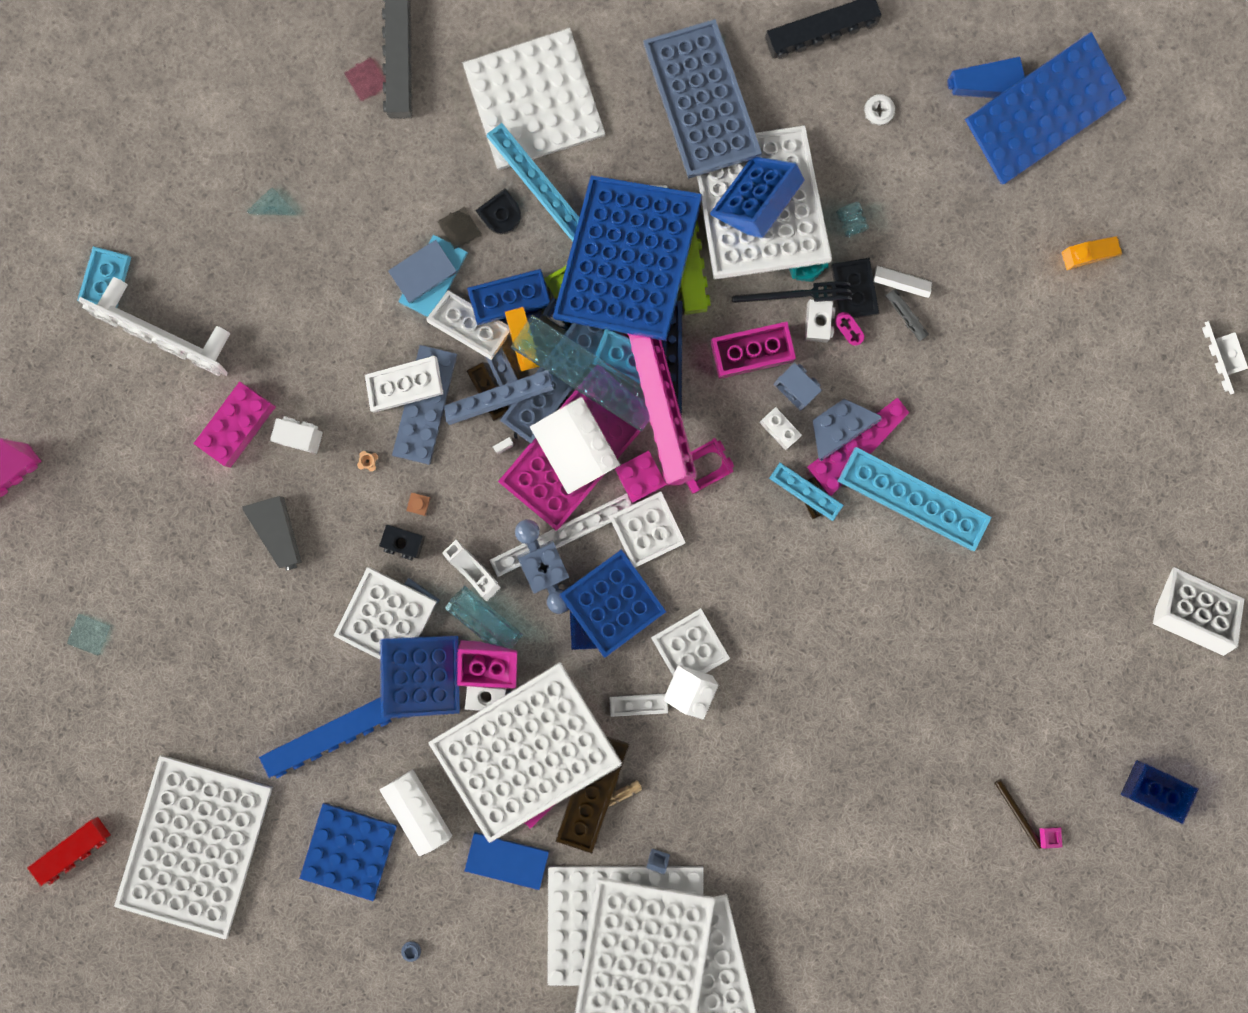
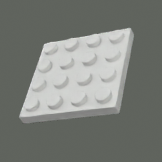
[334,567,437,659]

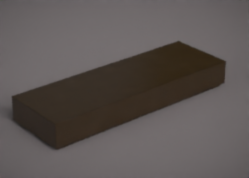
[467,362,508,421]

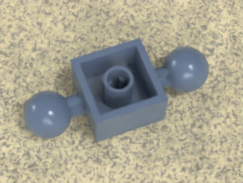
[515,519,569,614]

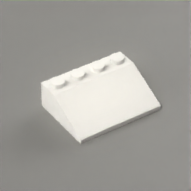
[530,397,620,494]
[1153,568,1244,656]

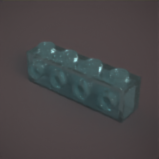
[445,585,523,649]

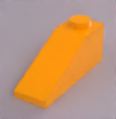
[1062,236,1122,270]
[505,307,540,371]

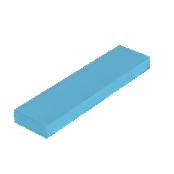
[769,462,844,521]

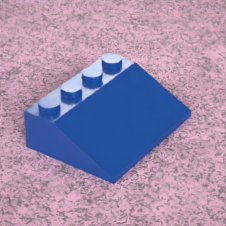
[710,157,805,238]

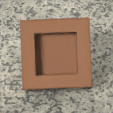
[406,492,431,516]

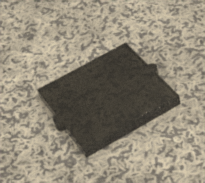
[437,207,481,249]

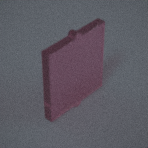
[344,58,385,101]

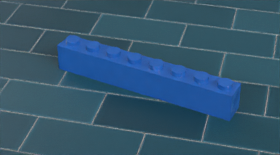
[259,697,401,779]

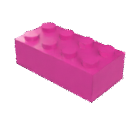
[711,322,796,379]
[193,381,276,468]

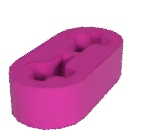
[835,312,864,346]

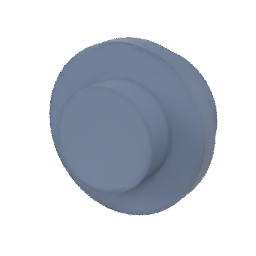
[401,941,421,962]

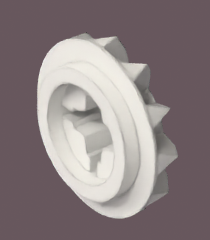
[864,95,895,126]

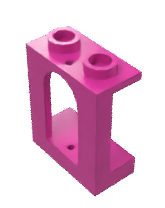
[686,438,735,494]

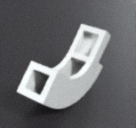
[442,540,501,601]

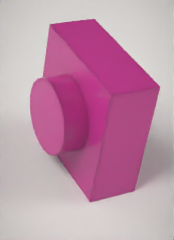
[1040,827,1063,849]

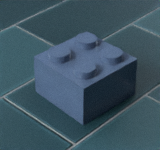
[774,363,822,411]

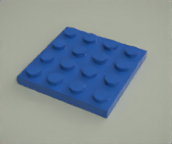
[559,549,666,658]
[380,636,460,718]
[299,803,397,901]

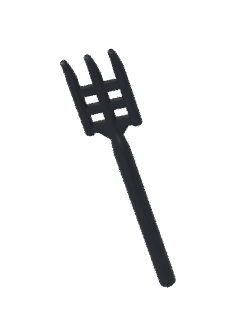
[732,281,852,303]

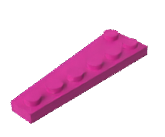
[807,397,909,496]

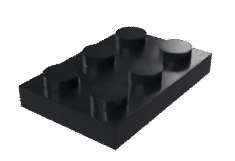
[831,257,879,321]

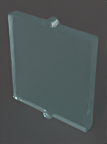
[67,614,111,656]

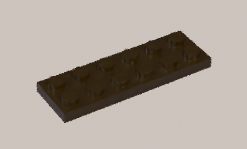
[555,736,629,853]

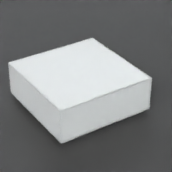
[493,437,514,454]

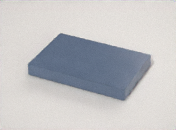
[388,240,457,303]

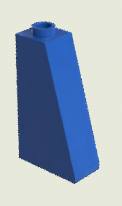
[947,57,1025,98]

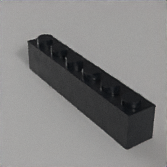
[765,0,882,59]

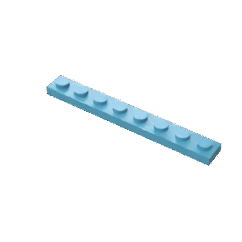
[486,123,579,241]

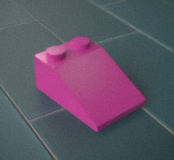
[457,640,517,688]

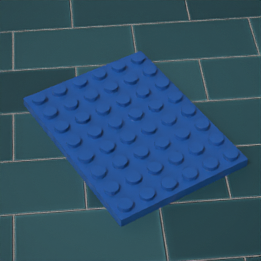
[553,175,702,341]

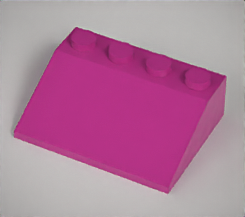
[0,438,41,497]

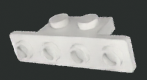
[1202,321,1248,395]

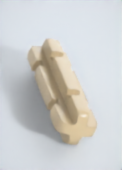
[609,781,642,806]

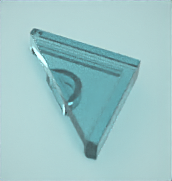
[247,188,297,216]

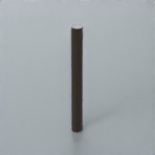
[994,779,1041,850]

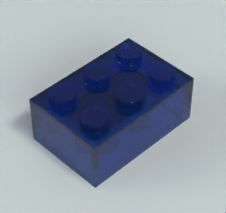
[1120,760,1199,824]

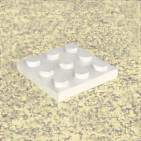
[609,491,685,567]
[651,608,730,675]

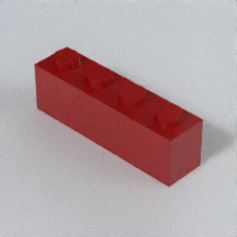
[27,817,111,887]

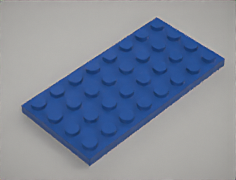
[965,32,1127,184]

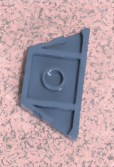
[813,399,882,461]

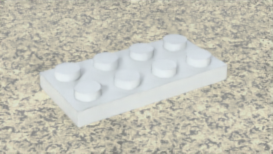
[427,290,510,360]
[365,356,443,413]

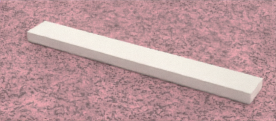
[489,493,632,577]

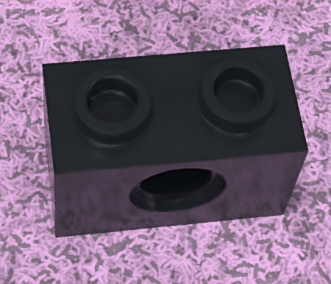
[379,524,426,561]

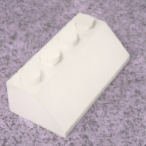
[380,769,452,856]

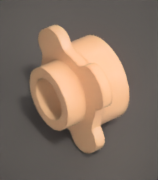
[357,451,378,472]

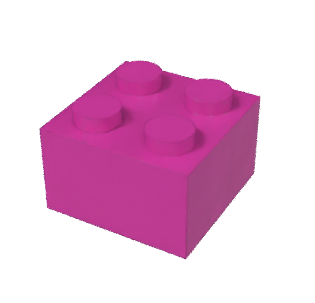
[614,451,667,504]

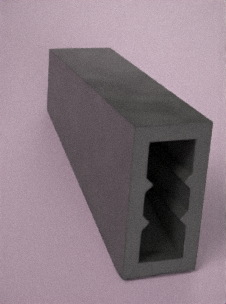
[242,496,302,571]

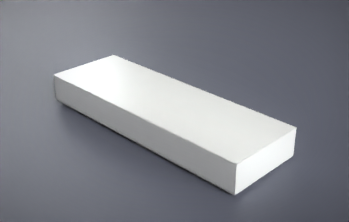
[874,266,932,298]
[609,693,668,717]

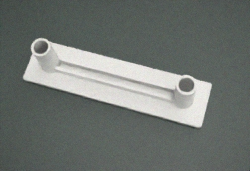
[78,277,230,376]

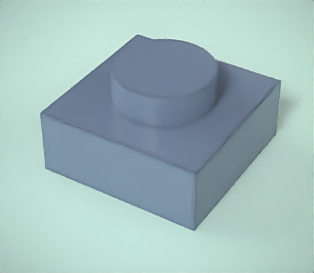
[646,849,670,875]

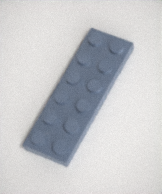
[392,345,457,465]

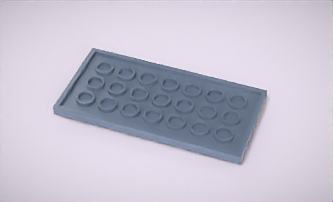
[643,19,762,179]

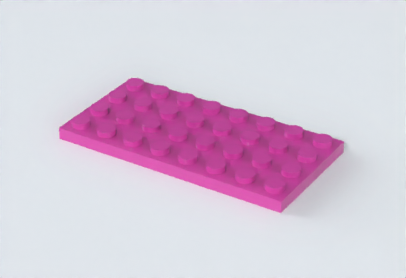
[498,365,650,531]

